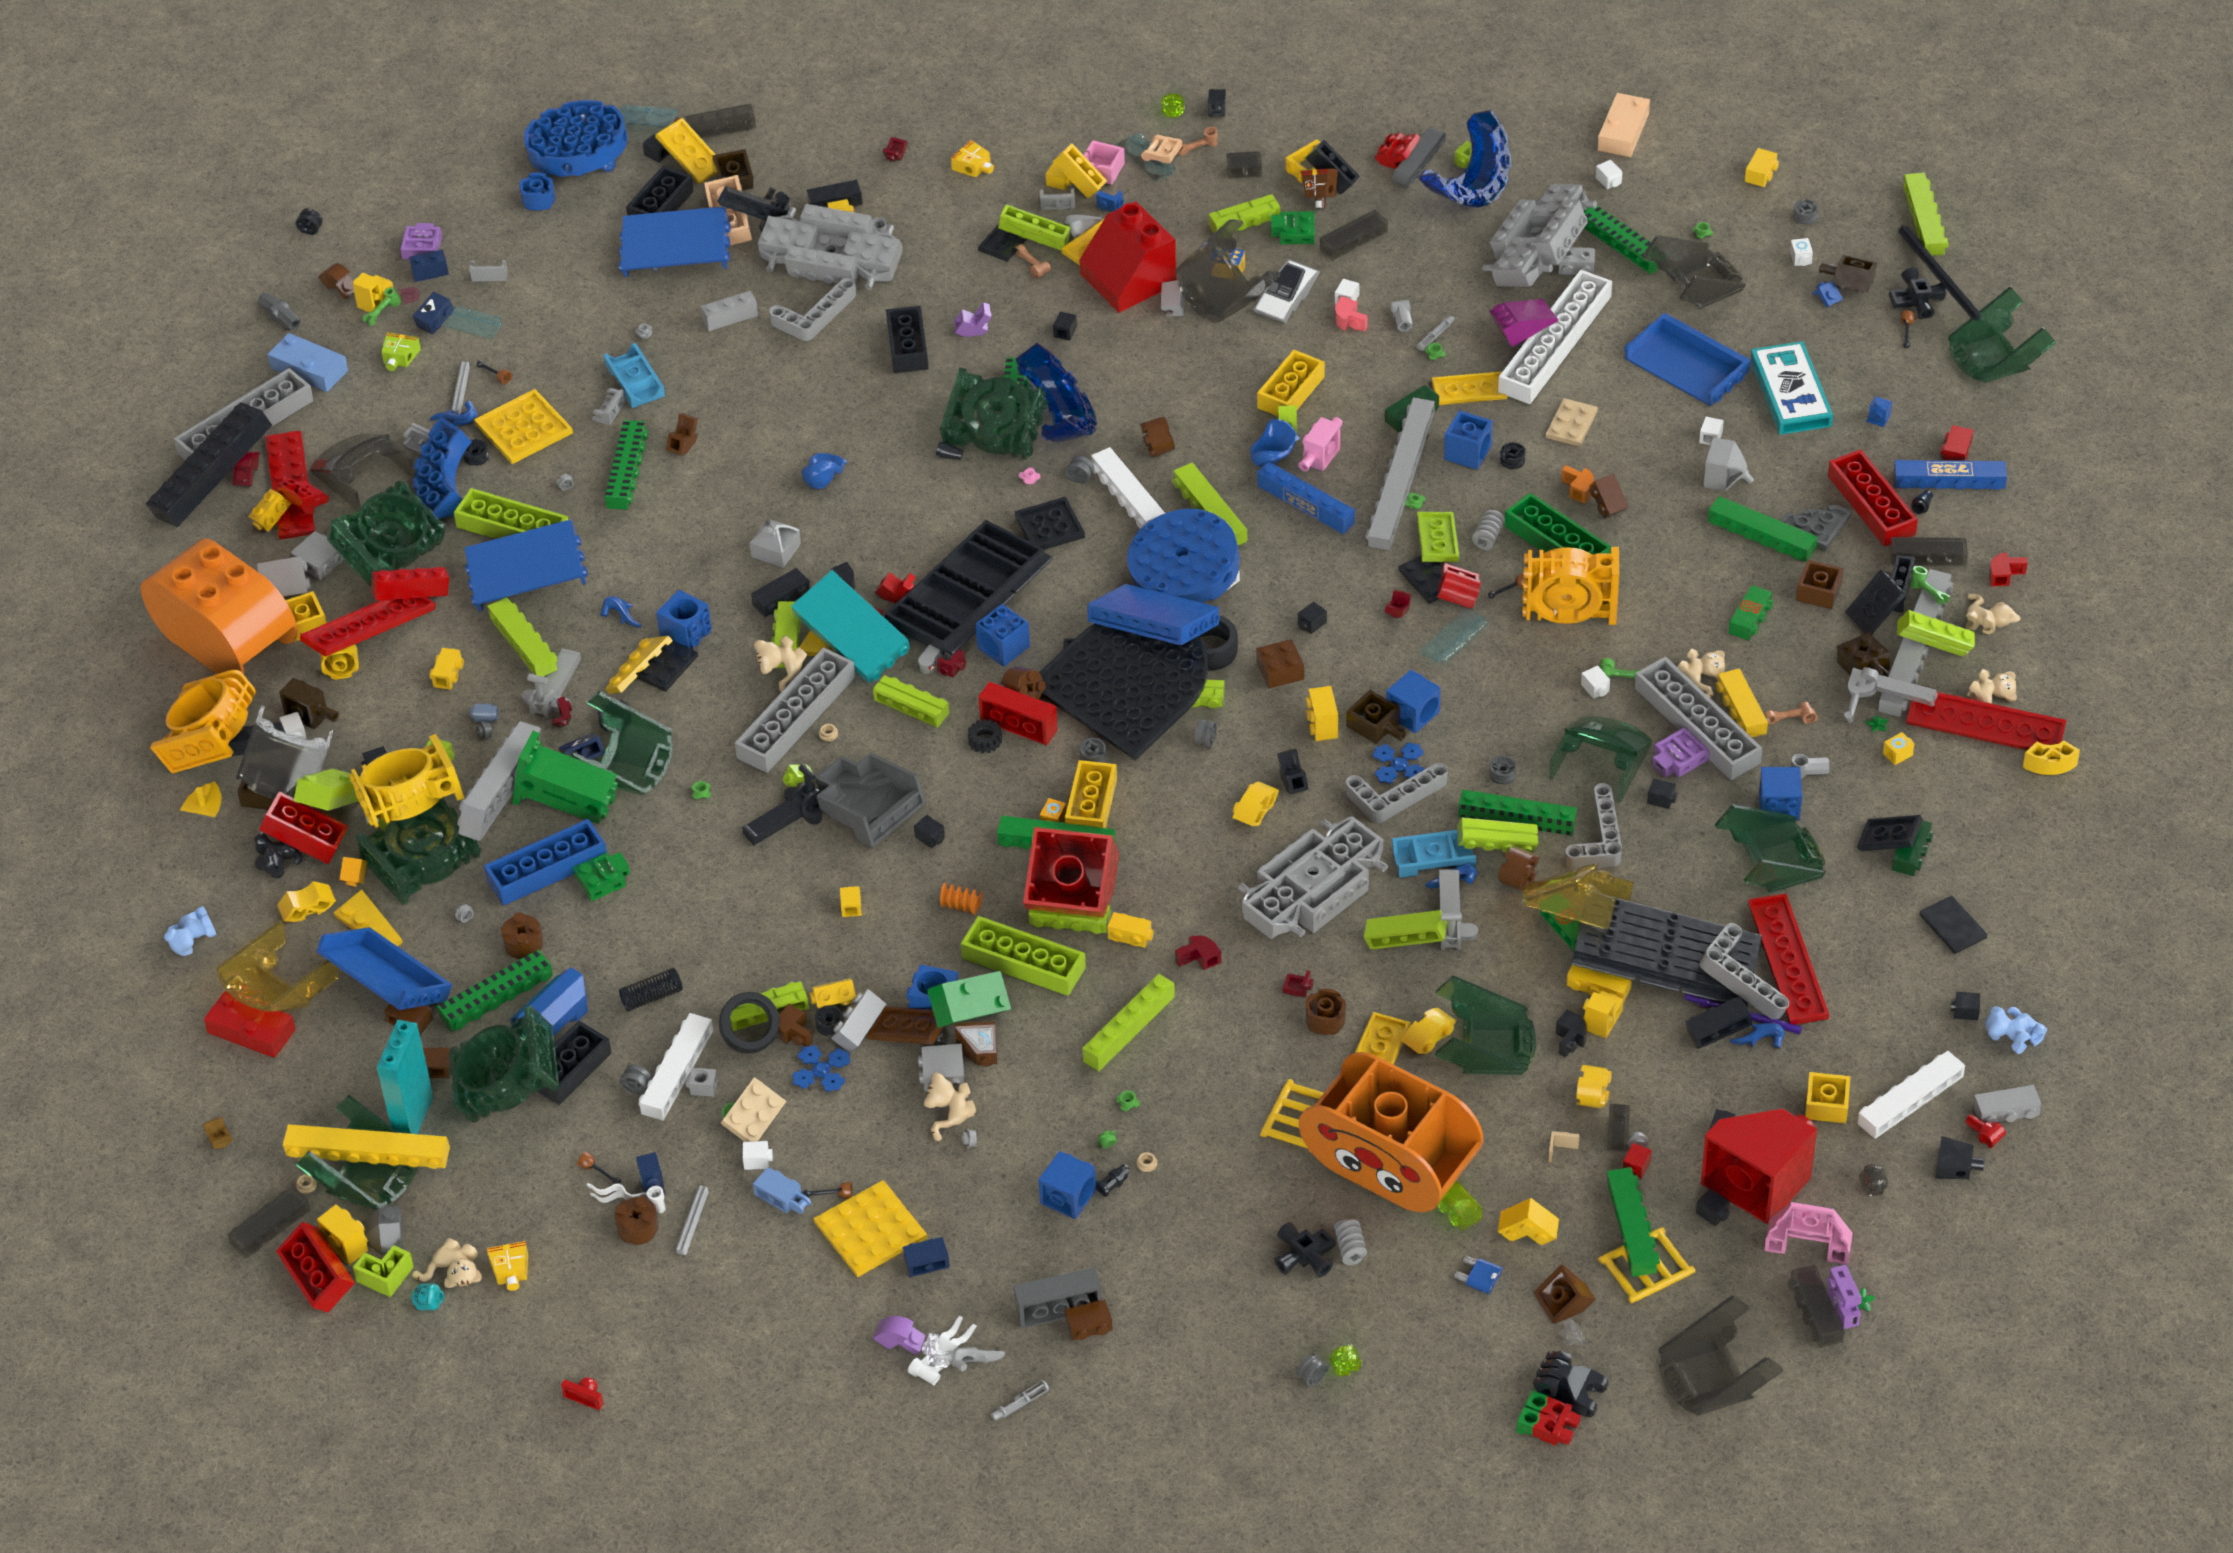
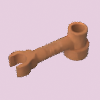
[1178,127,1218,156]
[1015,244,1051,279]
[1765,702,1817,725]

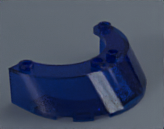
[1418,110,1512,208]
[1015,343,1097,443]

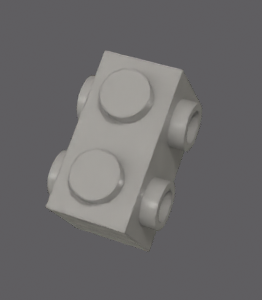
[1559,247,1595,275]

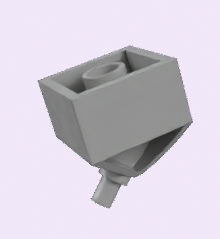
[1704,437,1754,491]
[750,519,801,568]

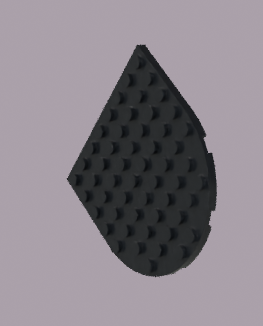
[1039,623,1209,761]

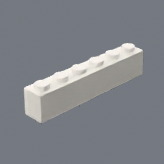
[1091,447,1165,529]
[638,1013,713,1120]
[1858,1051,1965,1139]

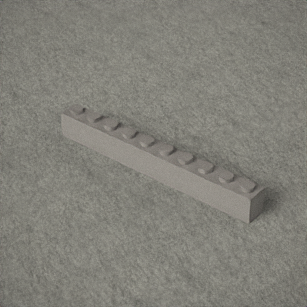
[1366,398,1435,550]
[1878,569,1954,717]

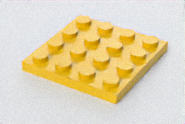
[474,389,573,464]
[813,1180,928,1277]

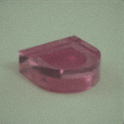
[401,287,420,304]

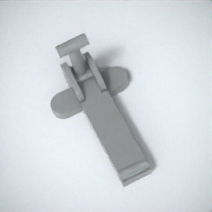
[521,648,581,718]
[1844,667,1938,723]
[1439,870,1478,950]

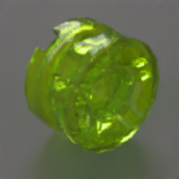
[1161,93,1185,118]
[1329,1345,1362,1377]

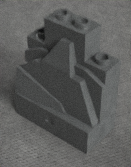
[815,752,926,848]

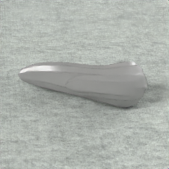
[949,1347,1005,1371]

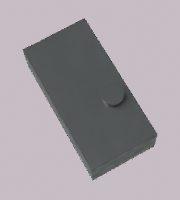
[1013,1267,1102,1329]

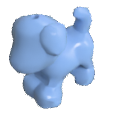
[164,906,217,956]
[1985,1006,2047,1054]

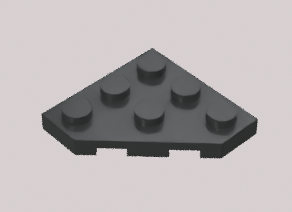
[1780,505,1852,551]

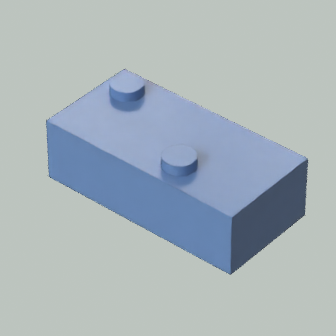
[267,333,348,392]

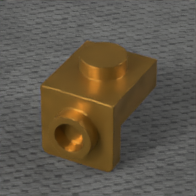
[203,1116,233,1150]

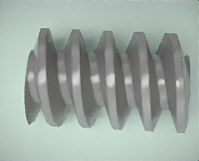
[1472,510,1505,551]
[1334,1220,1367,1265]

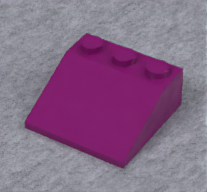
[1489,299,1559,347]

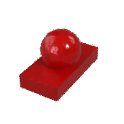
[561,1377,604,1411]

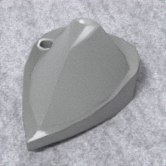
[1063,215,1102,238]

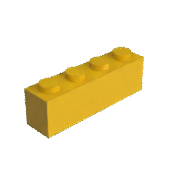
[1716,668,1768,738]

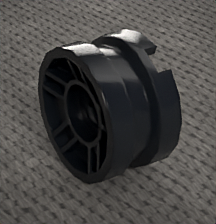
[295,208,323,235]
[463,439,489,466]
[1500,442,1526,469]
[815,1005,843,1036]

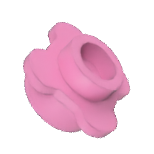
[1019,468,1040,485]

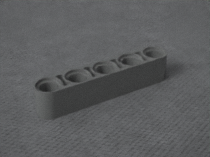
[1392,127,1446,188]

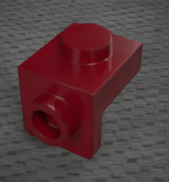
[882,137,908,162]
[1384,589,1412,618]
[937,649,966,678]
[552,697,572,728]
[1283,970,1314,998]

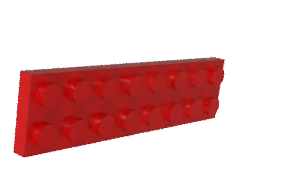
[265,430,315,540]
[300,597,436,657]
[1906,692,2067,750]
[1748,893,1830,1025]

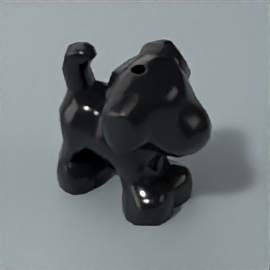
[254,833,302,879]

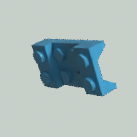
[603,343,665,408]
[1392,830,1476,878]

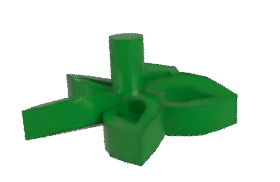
[1865,715,1888,732]
[1857,1287,1876,1312]

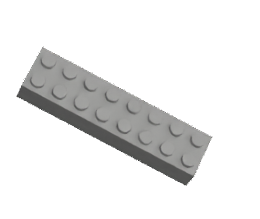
[174,368,314,461]
[735,647,856,773]
[1635,656,1762,780]
[457,721,541,841]

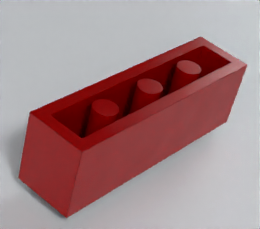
[371,567,449,601]

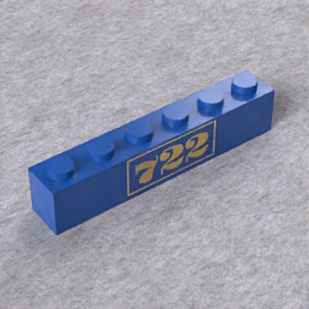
[1893,460,2007,490]
[1257,461,1355,534]

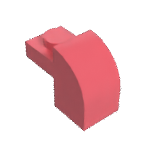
[1335,296,1368,332]

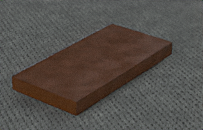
[866,1006,943,1045]

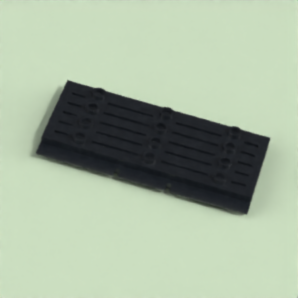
[884,520,1053,655]
[1571,891,1762,1008]

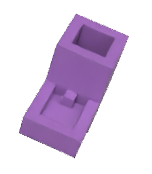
[953,302,991,337]
[873,1316,926,1354]

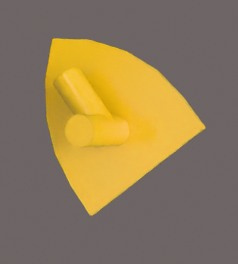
[180,781,222,817]

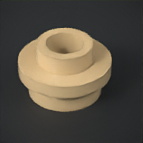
[819,724,838,741]
[1137,1152,1157,1172]
[296,1174,317,1194]

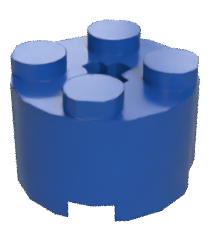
[519,172,556,210]

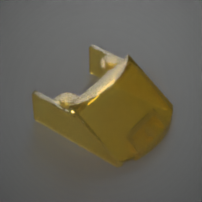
[1521,864,1634,929]
[216,920,338,1012]

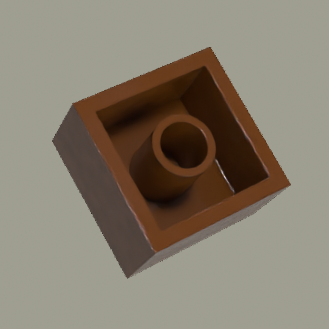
[1796,559,1844,609]
[1256,639,1304,689]

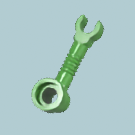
[363,287,401,326]
[1910,566,1950,605]
[1599,658,1642,679]

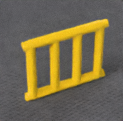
[1260,1079,1324,1152]
[1598,1227,1696,1304]

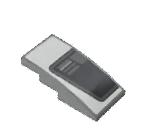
[1253,260,1320,324]

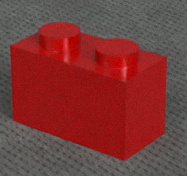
[1940,425,1974,461]

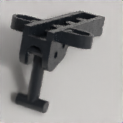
[717,186,790,233]
[742,764,822,846]

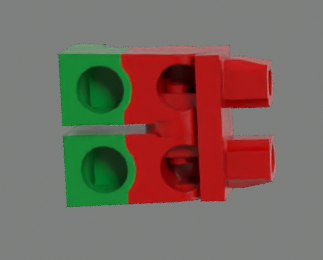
[1516,1390,1581,1446]

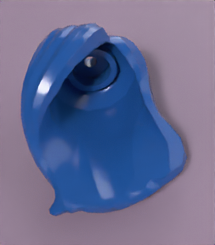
[1250,419,1300,467]
[802,453,847,489]

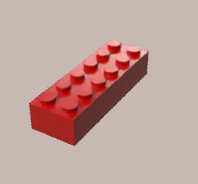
[1828,449,1918,547]

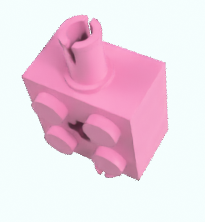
[1298,417,1343,472]

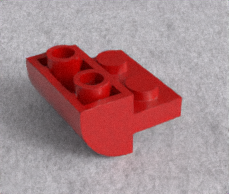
[1374,132,1420,169]
[277,478,329,514]
[1437,563,1481,609]

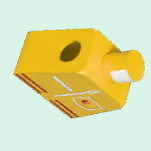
[951,140,994,177]
[487,1241,528,1291]

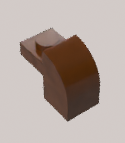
[318,263,354,299]
[666,413,698,455]
[779,1004,812,1047]

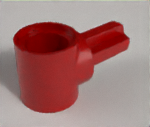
[1965,1115,2006,1149]

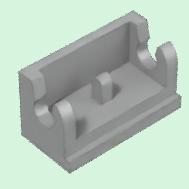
[1040,188,1075,210]
[469,260,508,281]
[1161,280,1185,316]
[592,388,625,425]
[403,423,430,454]

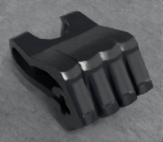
[1533,1351,1609,1418]

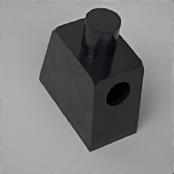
[1936,1136,1985,1179]

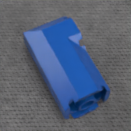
[510,967,588,1049]

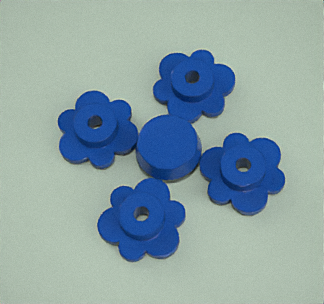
[1373,743,1425,784]
[792,1045,850,1092]

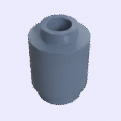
[470,704,498,723]

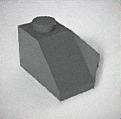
[362,1206,403,1254]

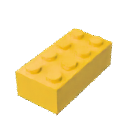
[1257,350,1325,416]
[1065,760,1117,828]

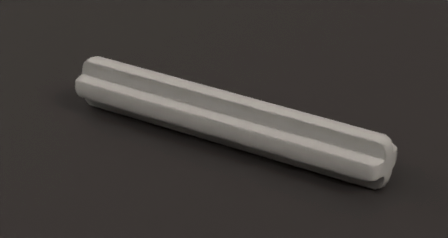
[451,361,470,414]
[675,1185,709,1255]

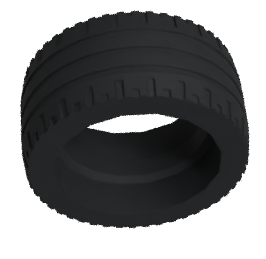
[1199,615,1238,671]
[719,992,780,1053]

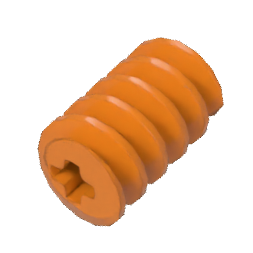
[940,883,983,915]

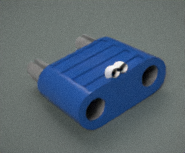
[1454,1256,1503,1294]

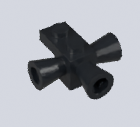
[1888,267,1946,320]
[1274,1222,1336,1278]

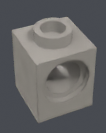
[686,1068,718,1097]

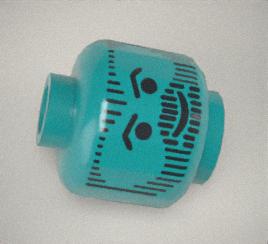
[411,1284,444,1310]

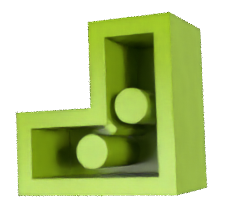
[353,1245,414,1297]

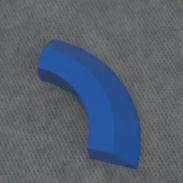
[413,417,472,520]

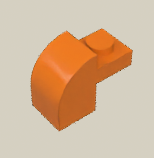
[1561,465,1594,504]

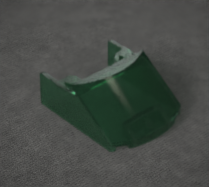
[1948,286,2056,383]
[568,691,673,796]
[1549,716,1653,802]
[1715,804,1826,893]
[1435,975,1536,1075]
[296,1095,418,1211]

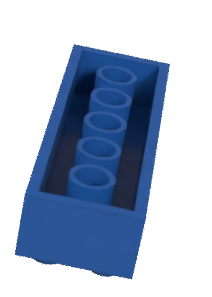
[484,819,607,906]

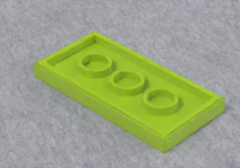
[1416,512,1459,562]

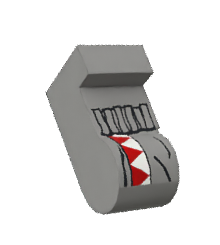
[918,644,950,674]

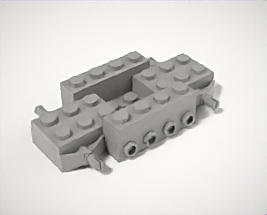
[1483,184,1597,287]
[758,204,903,290]
[1238,817,1388,940]

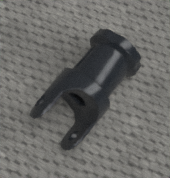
[1096,1164,1129,1197]

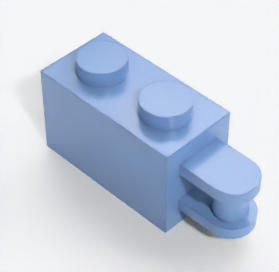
[753,1167,811,1214]

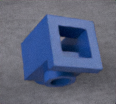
[1867,396,1892,427]

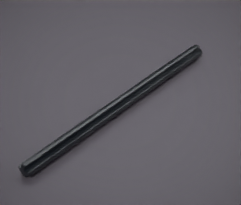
[1898,225,1982,322]

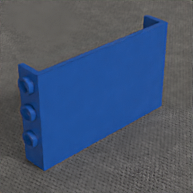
[619,207,731,277]
[1624,313,1750,406]
[464,519,588,611]
[1088,584,1220,645]
[316,927,453,1010]

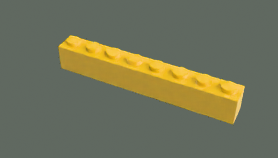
[283,1124,450,1169]

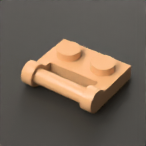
[1141,135,1182,164]

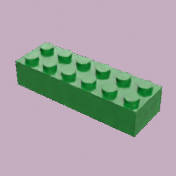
[1505,493,1612,555]

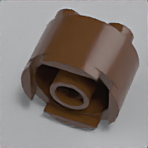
[1140,416,1175,458]
[1001,666,1046,700]
[1499,846,1540,892]
[501,913,543,959]
[1306,988,1346,1035]
[615,1196,658,1245]

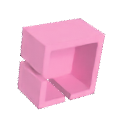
[1084,140,1125,185]

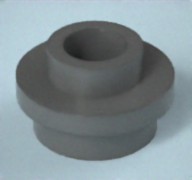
[476,721,492,740]

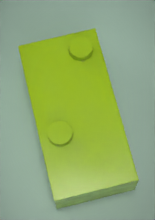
[294,768,360,811]

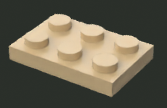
[1546,398,1598,447]
[721,1077,786,1142]

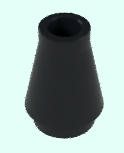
[936,441,964,461]
[1912,490,1933,514]

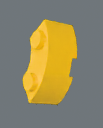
[2023,741,2080,775]
[1232,782,1279,826]
[277,881,336,922]
[1400,1008,1457,1054]

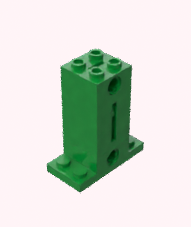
[512,730,618,824]

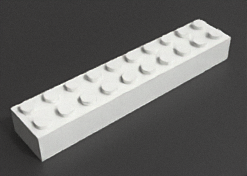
[1498,270,1612,404]

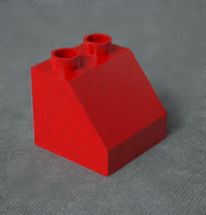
[1079,201,1177,313]
[1023,827,1119,918]
[1700,1108,1817,1225]

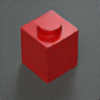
[1623,1143,1652,1179]

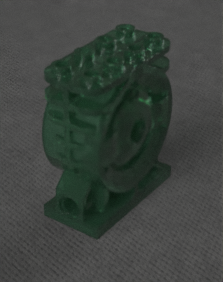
[939,367,1048,460]
[327,480,445,587]
[356,797,481,905]
[448,1005,559,1123]

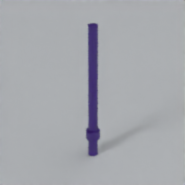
[1684,994,1802,1035]

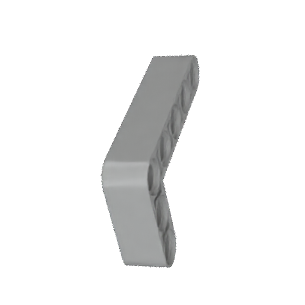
[769,278,856,341]
[1346,763,1448,823]
[1565,783,1622,869]
[1699,923,1789,1020]

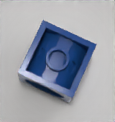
[1444,410,1493,470]
[656,590,712,649]
[975,604,1030,667]
[1386,669,1440,733]
[1759,767,1802,822]
[907,965,959,1026]
[1038,1151,1096,1219]

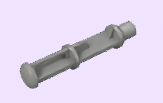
[1416,315,1455,352]
[990,1380,1049,1421]

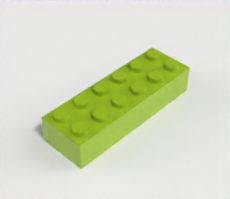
[454,488,568,539]
[961,916,1086,996]

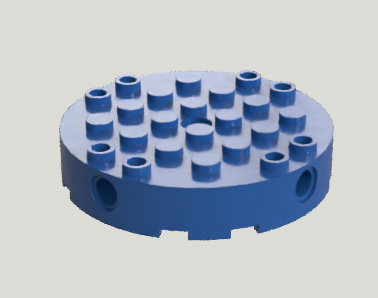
[524,100,628,177]
[1127,509,1241,603]

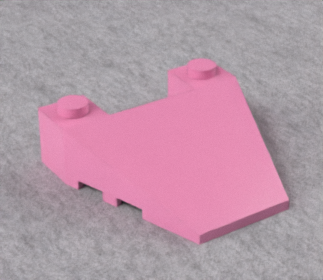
[1764,1202,1853,1264]

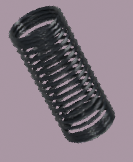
[619,967,683,1012]

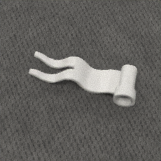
[587,1183,666,1214]
[908,1316,977,1385]

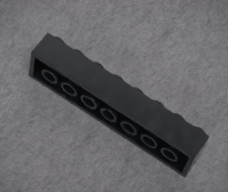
[145,402,272,527]

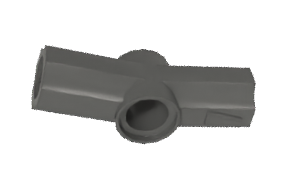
[257,292,301,330]

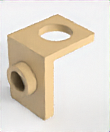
[1548,1131,1579,1162]

